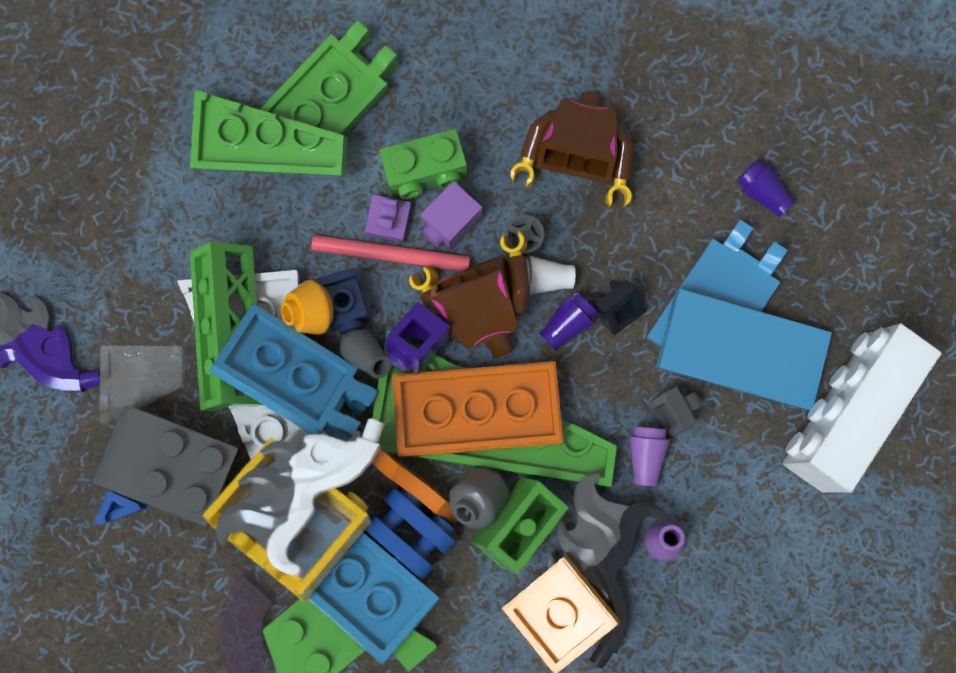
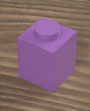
[420,181,483,251]

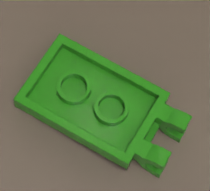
[259,20,400,136]

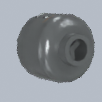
[448,467,510,530]

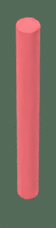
[311,235,470,271]

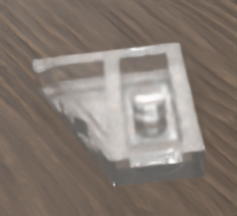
[99,345,185,424]

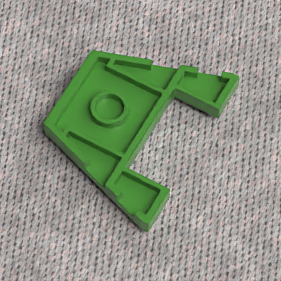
[262,599,438,673]

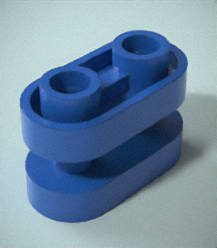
[365,488,456,580]

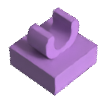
[364,195,412,243]

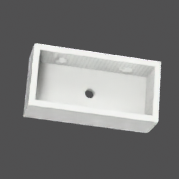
[782,323,941,492]

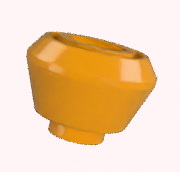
[281,280,334,335]

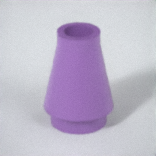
[629,426,670,486]
[645,519,686,561]

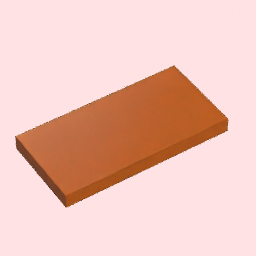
[392,361,563,458]

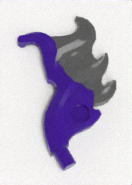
[0,293,104,393]

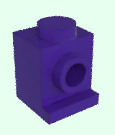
[386,302,450,374]

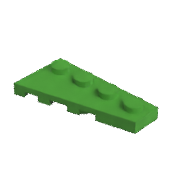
[190,89,348,177]

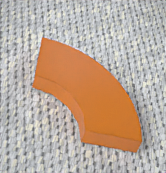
[372,447,458,523]

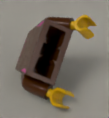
[510,91,634,208]
[409,231,531,358]

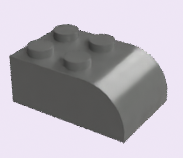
[91,405,239,527]

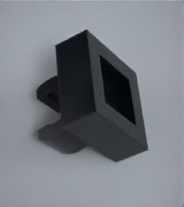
[593,280,645,335]

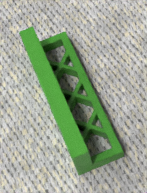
[190,242,263,411]

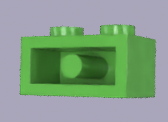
[379,128,467,199]
[471,477,569,574]

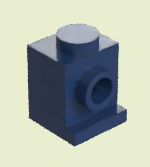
[314,268,370,335]

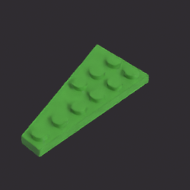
[372,329,617,488]

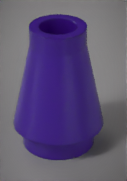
[736,159,795,217]
[539,291,599,350]

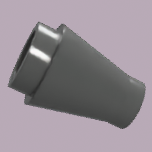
[340,329,392,378]

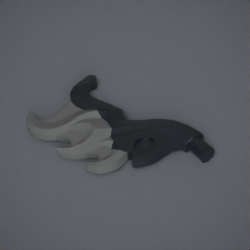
[547,472,668,669]

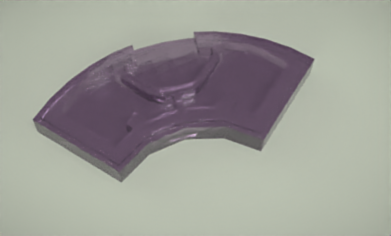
[219,574,274,673]

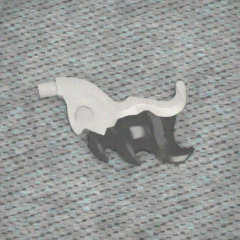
[216,419,384,577]

